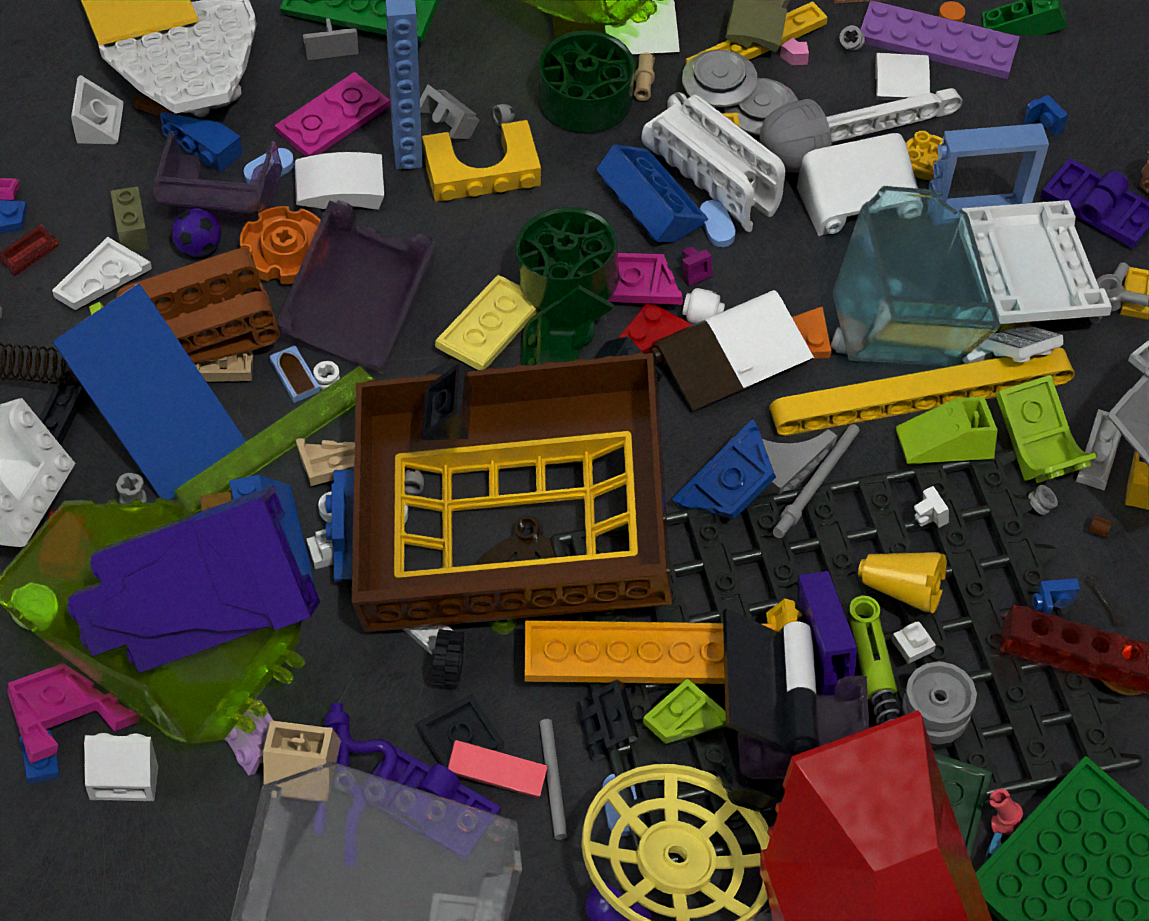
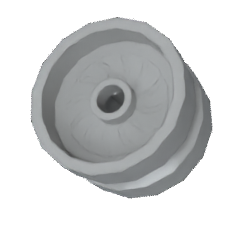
[900,661,977,744]

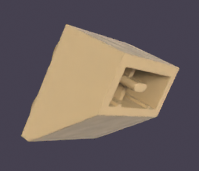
[263,720,341,802]

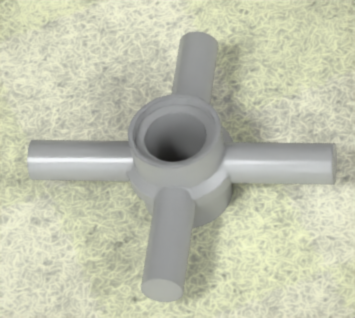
[1089,262,1149,324]

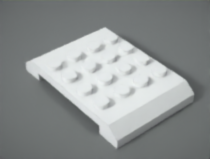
[961,200,1112,324]

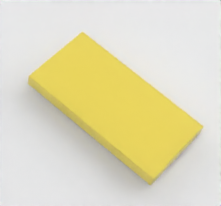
[435,275,540,370]

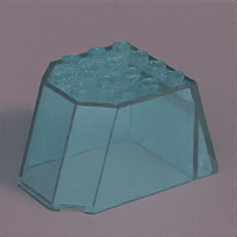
[832,186,1000,366]

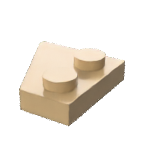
[295,438,355,486]

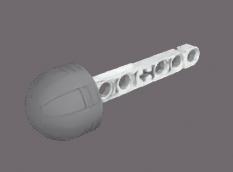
[760,88,963,173]

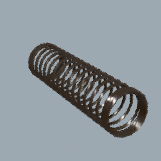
[0,342,82,386]

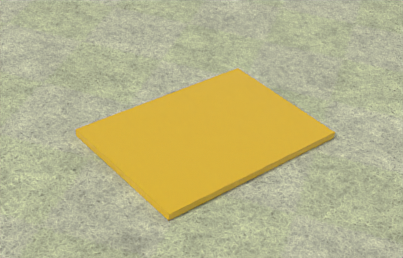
[81,0,199,46]

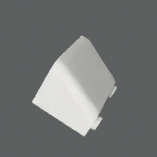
[797,133,922,236]

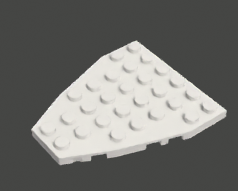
[98,0,257,113]

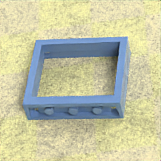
[926,123,1049,224]

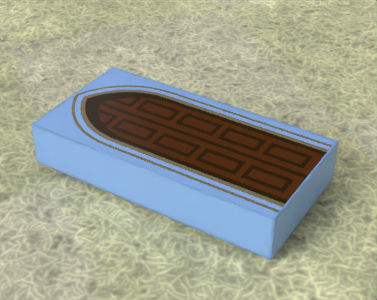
[269,346,320,403]

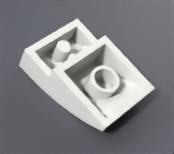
[295,152,384,213]

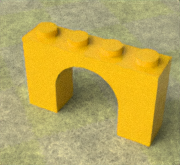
[422,120,541,202]

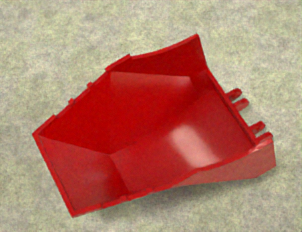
[760,710,992,921]

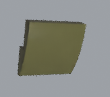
[725,0,787,52]

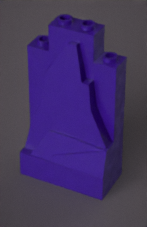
[67,485,320,673]

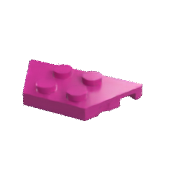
[607,253,683,305]

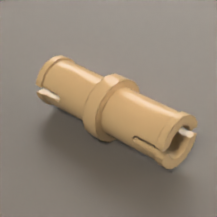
[634,52,655,101]

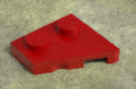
[618,303,692,354]

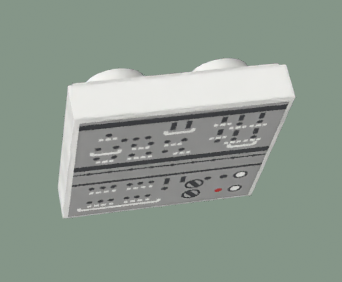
[981,324,1063,362]

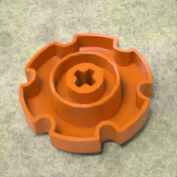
[240,206,330,284]

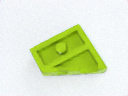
[643,678,726,744]

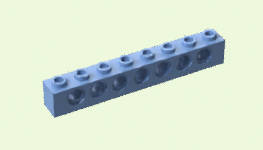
[385,0,422,170]

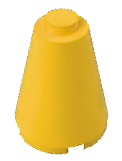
[858,552,947,613]

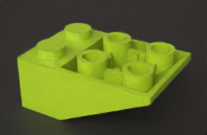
[896,397,997,464]

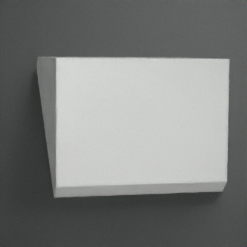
[71,75,124,144]

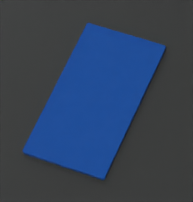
[53,284,247,503]

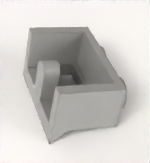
[420,84,479,139]

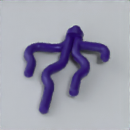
[311,703,398,868]

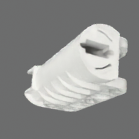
[641,95,785,232]

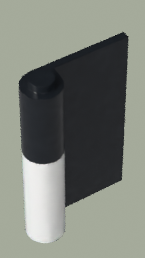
[723,608,820,756]

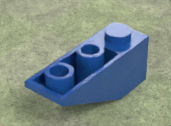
[160,112,243,173]

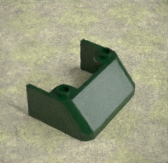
[522,285,614,366]

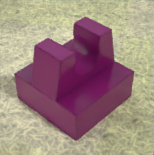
[682,247,713,286]

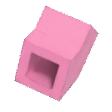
[780,38,809,66]

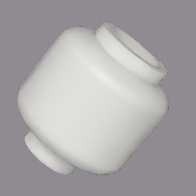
[682,288,725,324]

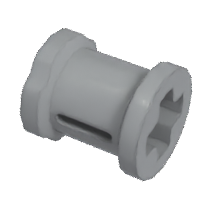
[116,473,147,511]

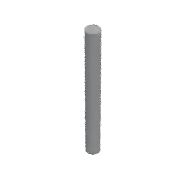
[540,719,567,840]

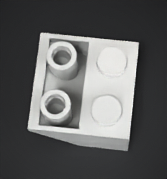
[84,733,158,801]

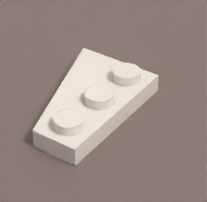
[52,237,152,310]

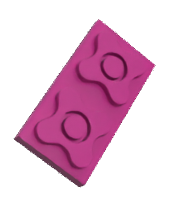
[274,72,390,157]

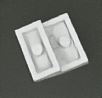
[875,53,930,101]

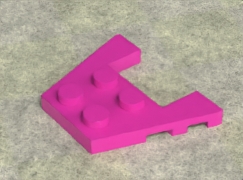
[7,663,140,763]

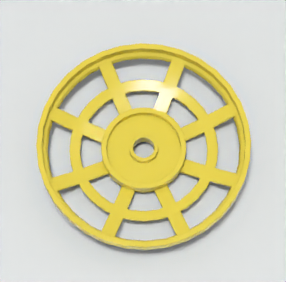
[581,764,770,921]

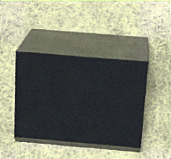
[421,362,472,441]

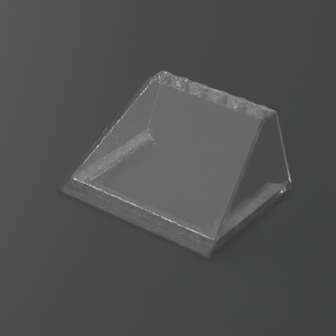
[230,762,522,921]

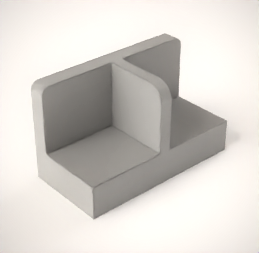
[303,18,359,60]

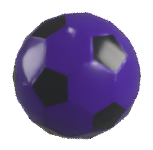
[171,208,222,258]

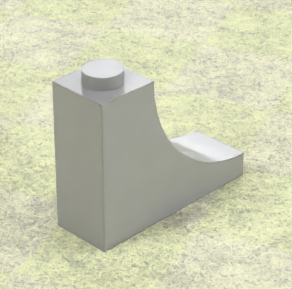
[727,429,837,495]

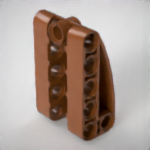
[116,248,280,363]

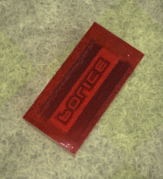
[0,225,59,276]

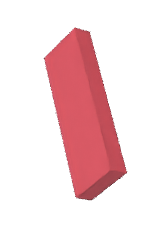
[447,740,548,798]

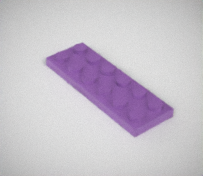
[860,0,1020,79]

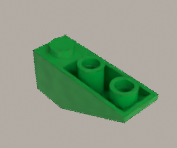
[982,0,1067,35]

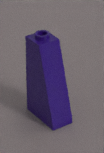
[797,571,857,697]

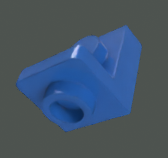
[1023,95,1068,136]
[1033,578,1080,622]
[19,730,61,785]

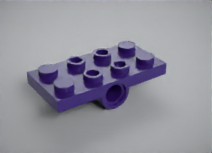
[1040,158,1149,249]
[362,746,501,863]

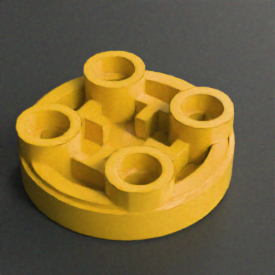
[906,131,943,180]

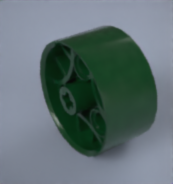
[539,30,635,133]
[515,207,619,310]

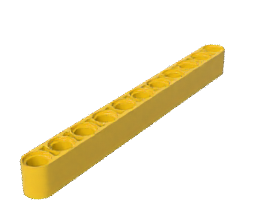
[769,347,1075,436]

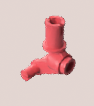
[989,789,1023,837]

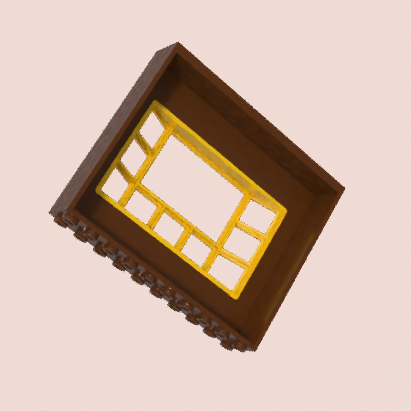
[352,353,672,632]

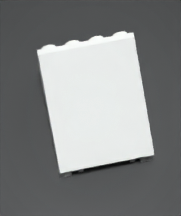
[0,398,76,547]

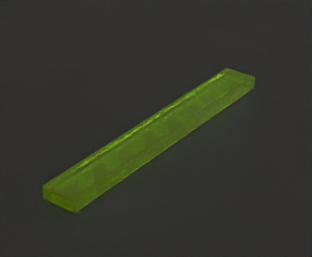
[174,366,374,515]

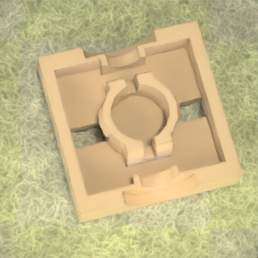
[194,350,253,382]

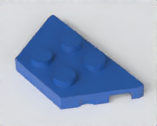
[672,419,776,519]

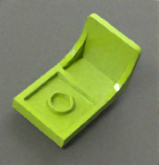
[995,375,1098,483]

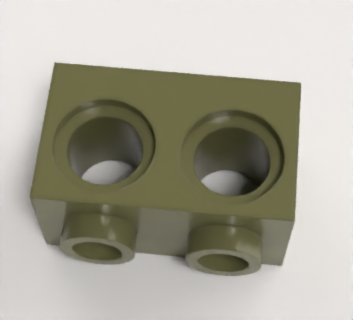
[111,186,149,252]

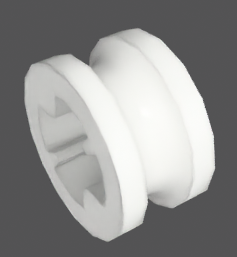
[313,361,340,390]

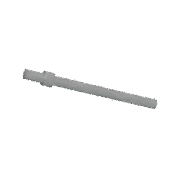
[773,424,860,538]

